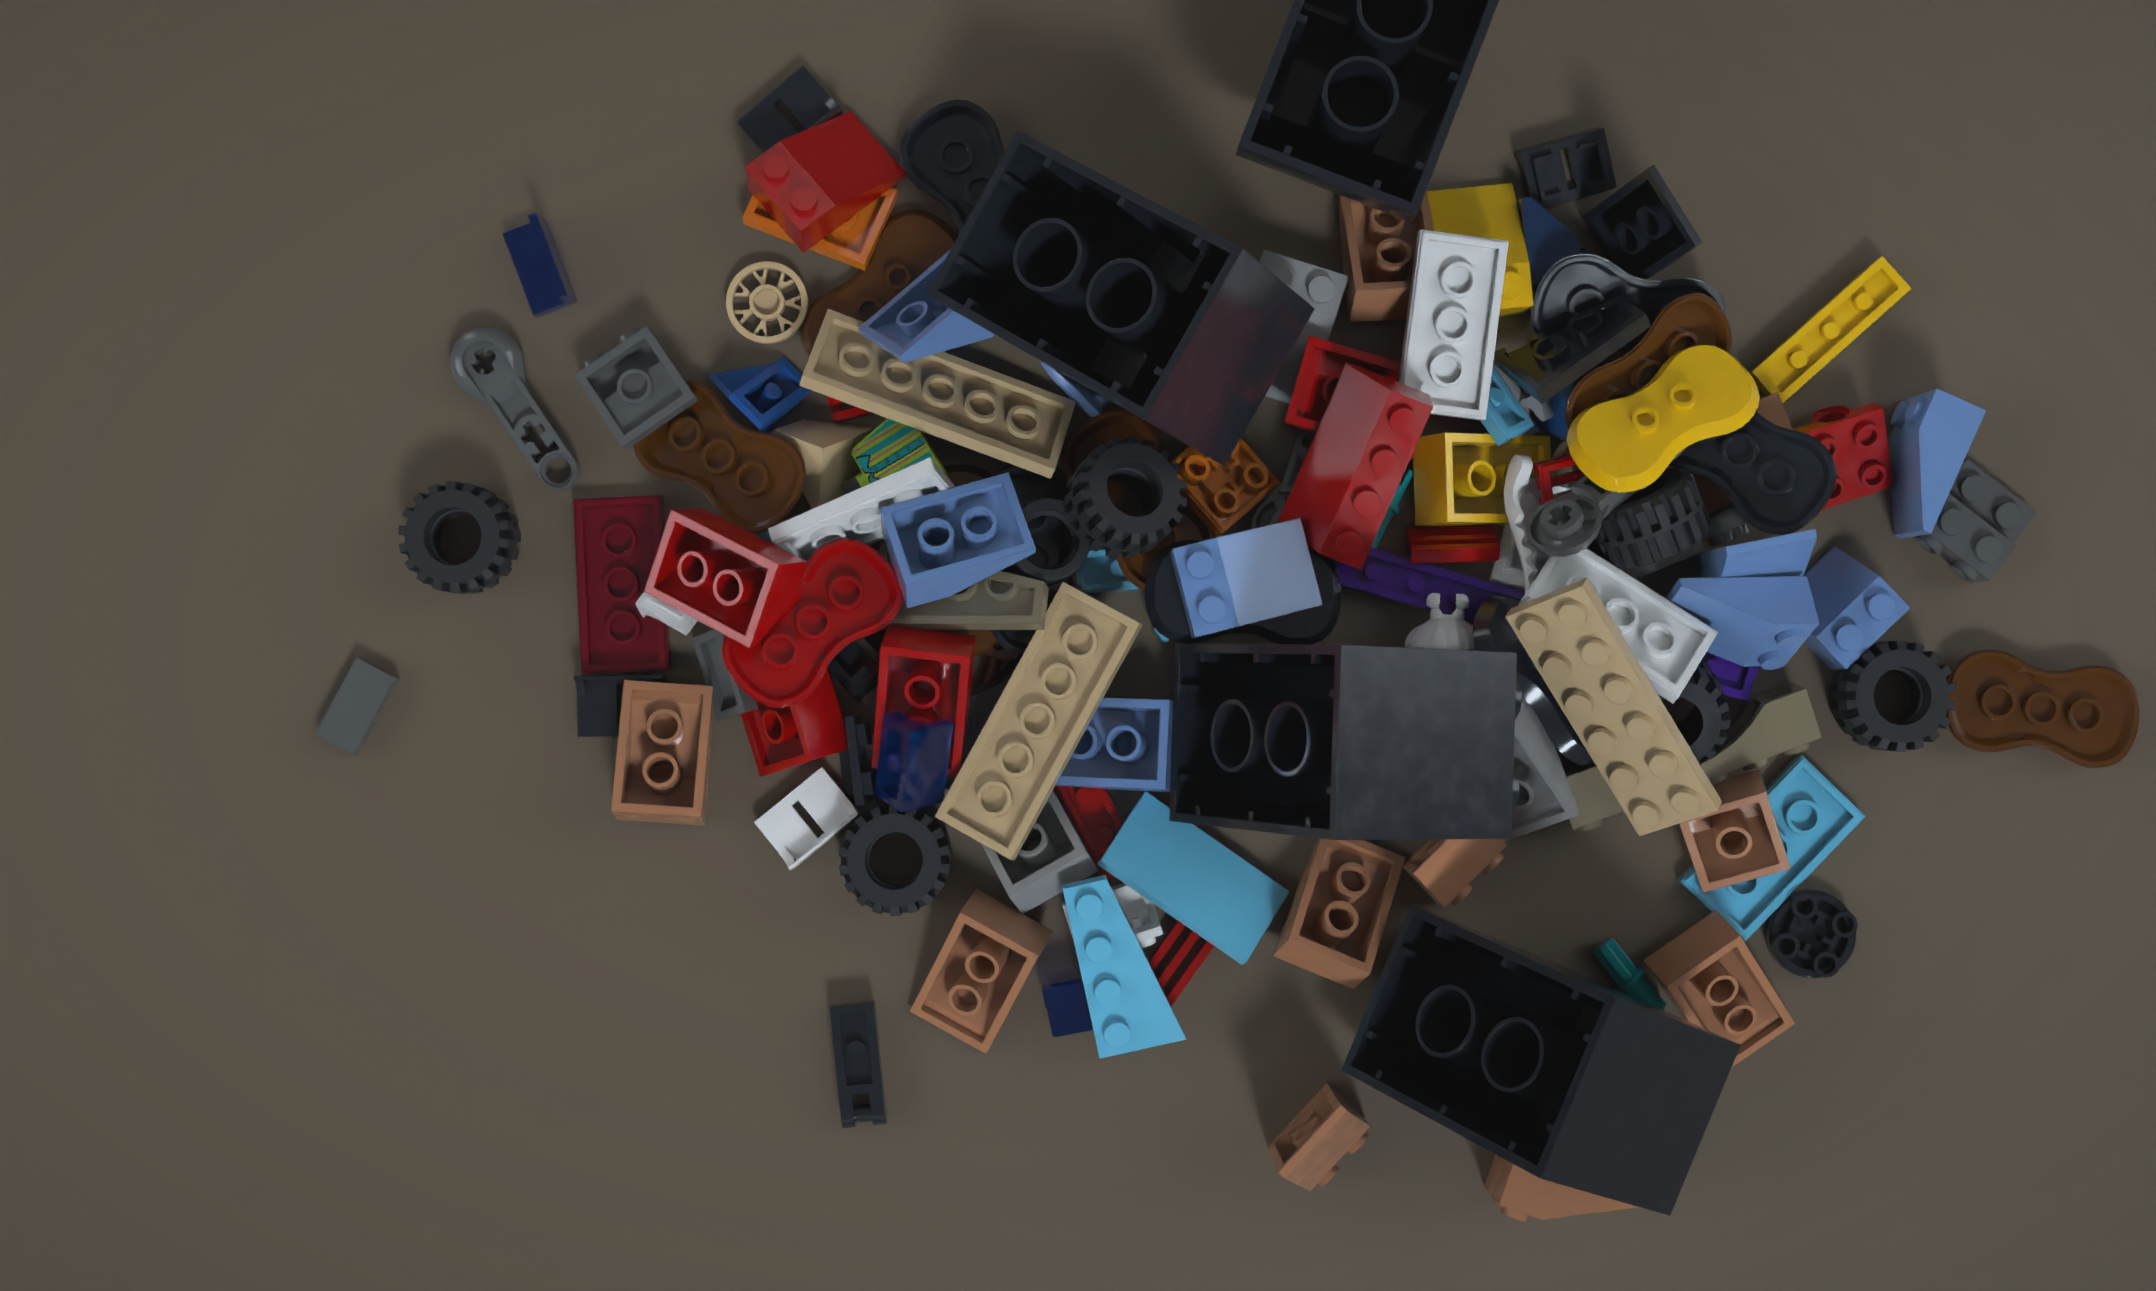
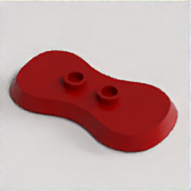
[722,538,903,708]

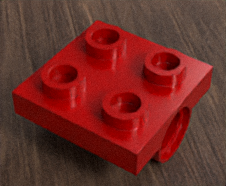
[1793,402,1895,510]

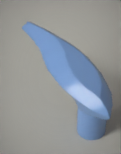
[1041,362,1111,417]

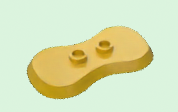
[1566,345,1760,493]

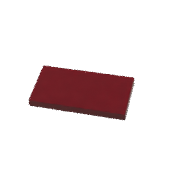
[573,495,671,674]

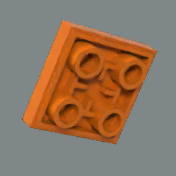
[1169,437,1281,538]

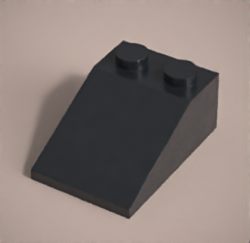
[1583,165,1703,280]

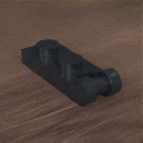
[830,1001,887,1128]

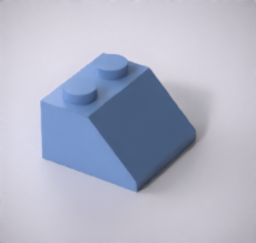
[1803,546,1910,670]

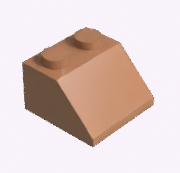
[1679,769,1791,893]
[1402,839,1507,908]

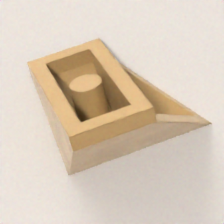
[770,419,877,509]

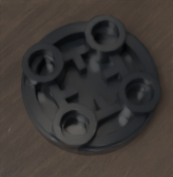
[1765,889,1858,978]

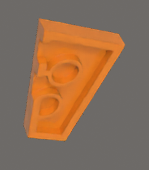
[742,189,898,271]

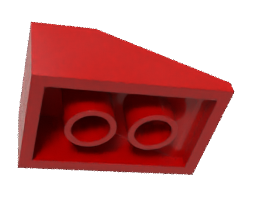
[745,111,906,253]
[1284,336,1416,460]
[872,626,976,778]

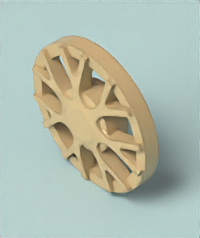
[726,261,809,344]

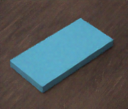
[1677,755,1865,942]
[1097,791,1290,965]

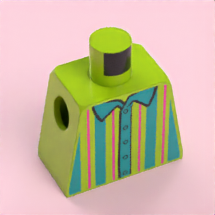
[840,418,954,494]

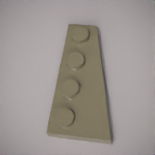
[879,542,1049,630]

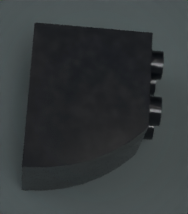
[1236,0,1499,222]
[926,130,1315,466]
[1169,643,1522,840]
[1341,904,1741,1216]

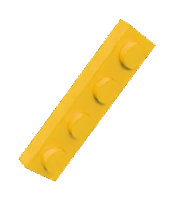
[1749,256,1912,404]

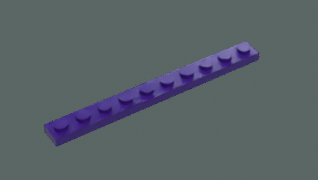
[1332,548,1758,702]

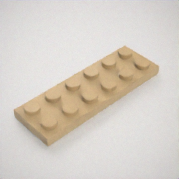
[799,309,1076,479]
[1505,577,1722,836]
[935,582,1143,860]

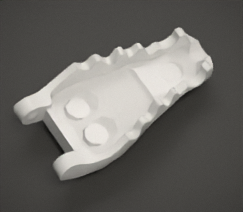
[1503,454,1580,593]

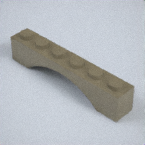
[1562,682,1822,831]

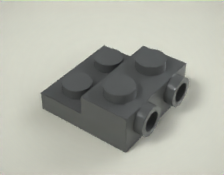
[574,325,698,450]
[1916,459,2037,583]

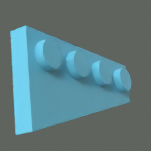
[1062,875,1187,1059]

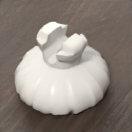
[1405,593,1476,651]

